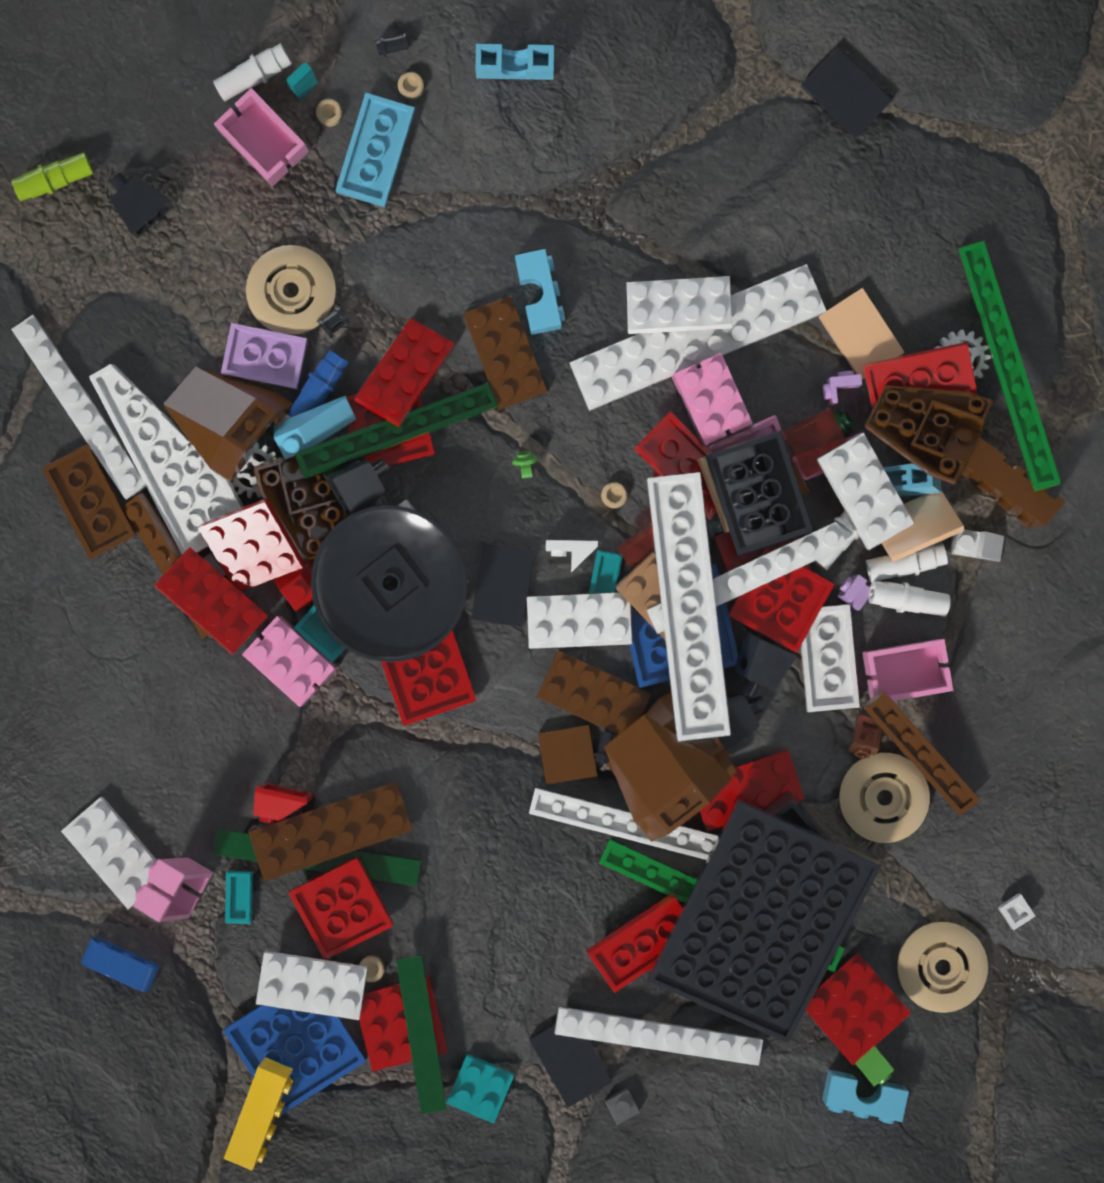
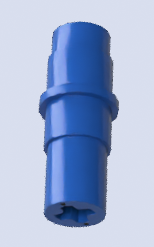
[287,350,349,417]

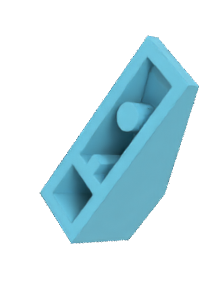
[274,396,356,459]
[883,463,941,496]

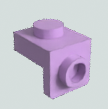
[823,371,862,406]
[837,575,870,610]

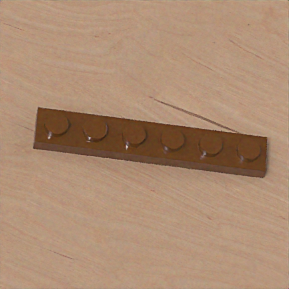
[122,493,209,639]
[863,689,980,816]

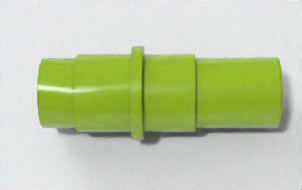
[11,152,93,202]

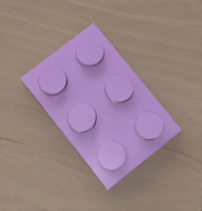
[221,323,308,390]

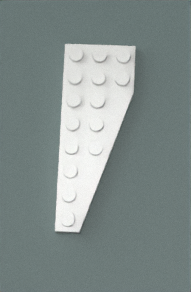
[89,364,244,555]

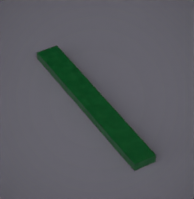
[295,382,498,479]
[213,828,421,886]

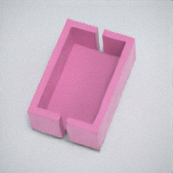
[214,88,309,187]
[672,353,753,446]
[242,616,338,707]
[862,639,953,701]
[133,858,213,922]

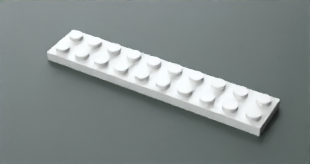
[570,264,826,411]
[647,472,730,741]

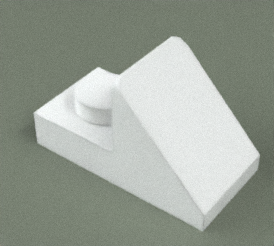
[949,529,1004,562]
[546,540,598,572]

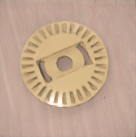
[246,245,336,335]
[839,752,930,843]
[897,922,988,1013]

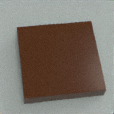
[538,725,597,785]

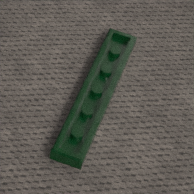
[396,954,447,1115]

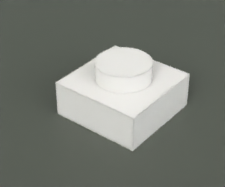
[997,893,1035,930]

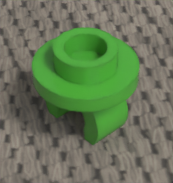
[512,451,538,478]

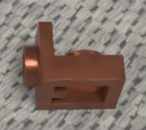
[848,715,882,759]

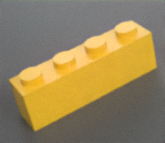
[224,1057,294,1170]

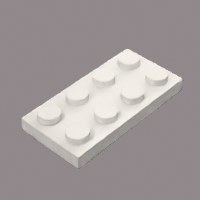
[627,276,732,334]
[817,433,914,550]
[527,593,632,649]
[801,604,860,712]
[61,796,157,909]
[256,951,368,1020]

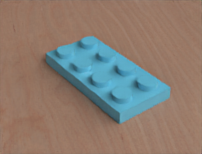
[335,93,415,208]

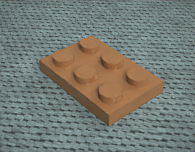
[615,551,666,640]

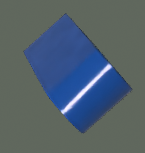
[81,937,160,992]

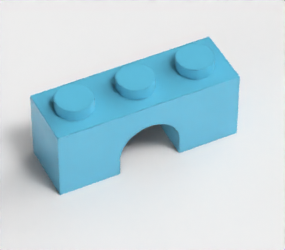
[476,44,554,80]
[515,249,565,335]
[822,1069,909,1124]

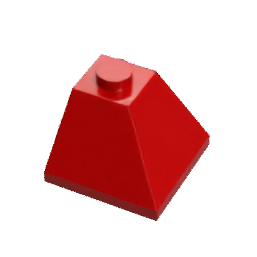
[273,558,318,611]
[253,783,314,824]

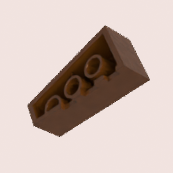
[963,437,1066,528]

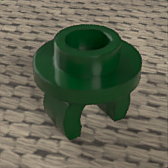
[825,411,854,439]

